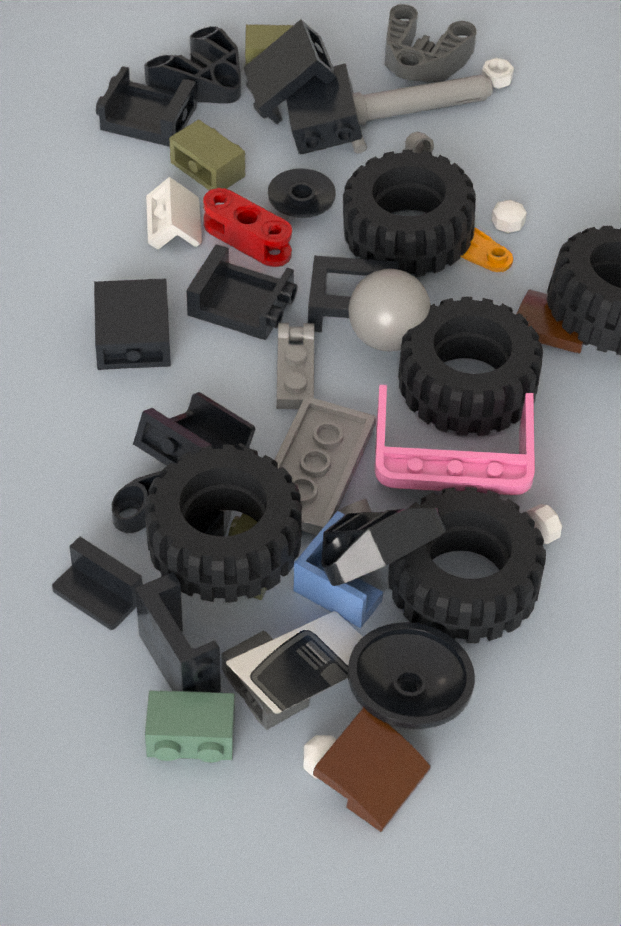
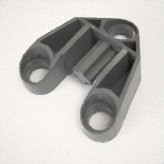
[385,4,477,82]

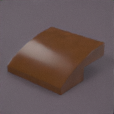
[517,289,584,354]
[313,707,431,833]

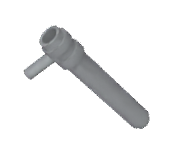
[351,75,493,153]

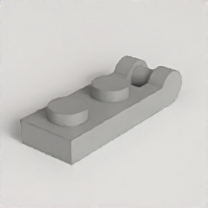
[276,323,314,409]

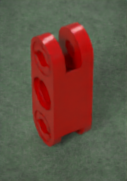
[203,188,292,267]

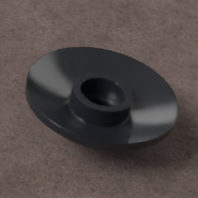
[268,168,336,218]

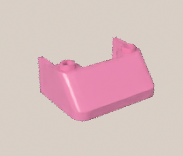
[374,385,535,495]

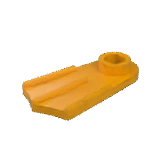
[460,227,513,272]

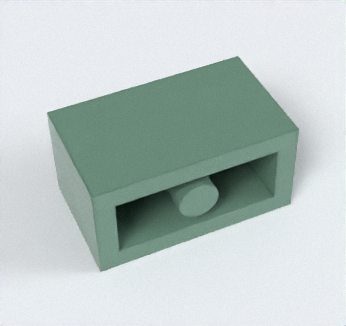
[145,690,235,763]

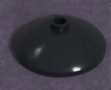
[348,622,475,729]

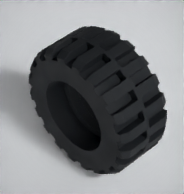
[343,149,476,277]
[547,226,621,355]
[398,297,543,436]
[144,445,302,603]
[388,487,546,644]

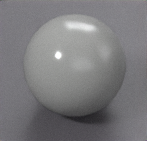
[348,269,431,352]

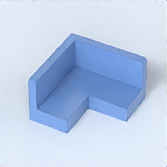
[293,511,383,628]

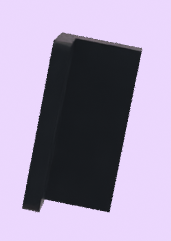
[52,536,143,630]

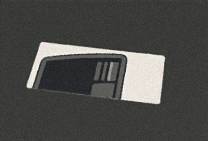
[226,611,363,714]

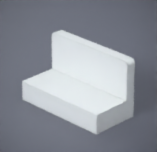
[146,177,202,250]

